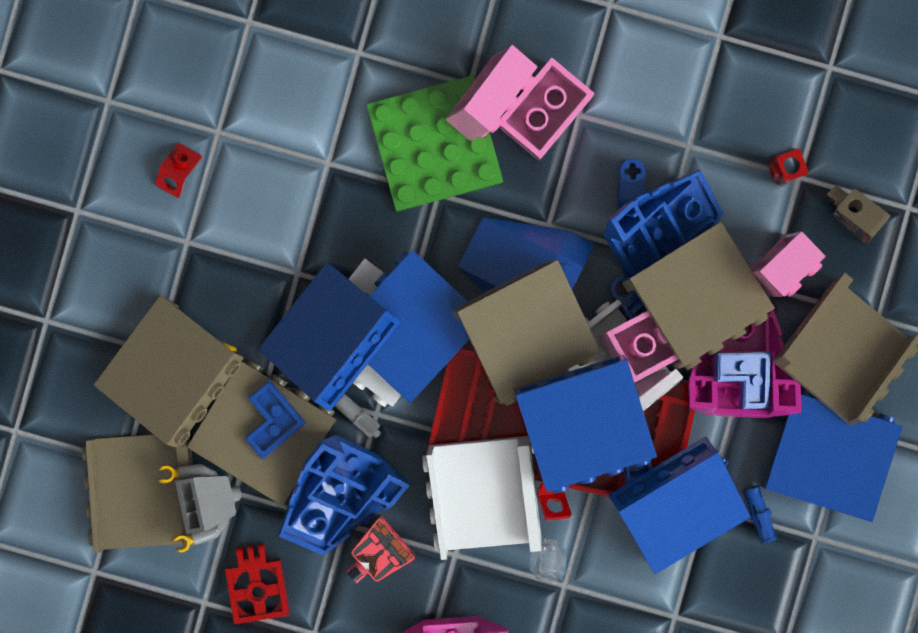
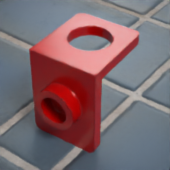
[155,143,202,198]
[769,149,809,185]
[536,479,572,521]

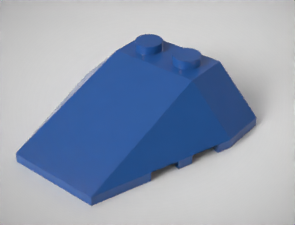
[604,170,723,278]
[458,217,594,293]
[278,435,410,556]

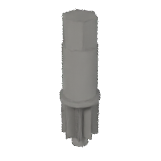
[334,393,382,438]

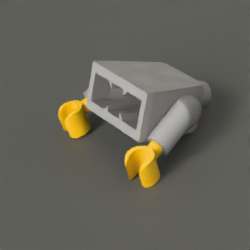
[158,464,241,552]

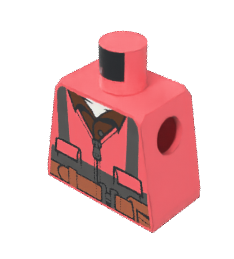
[346,515,415,583]

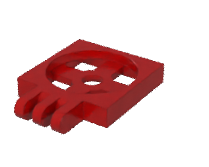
[225,543,290,624]

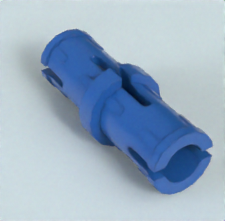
[742,485,778,544]

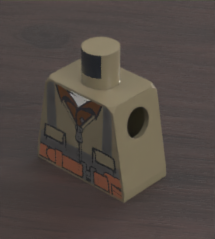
[825,185,891,245]

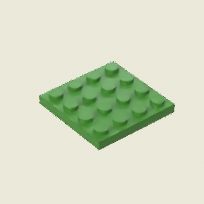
[367,75,503,212]

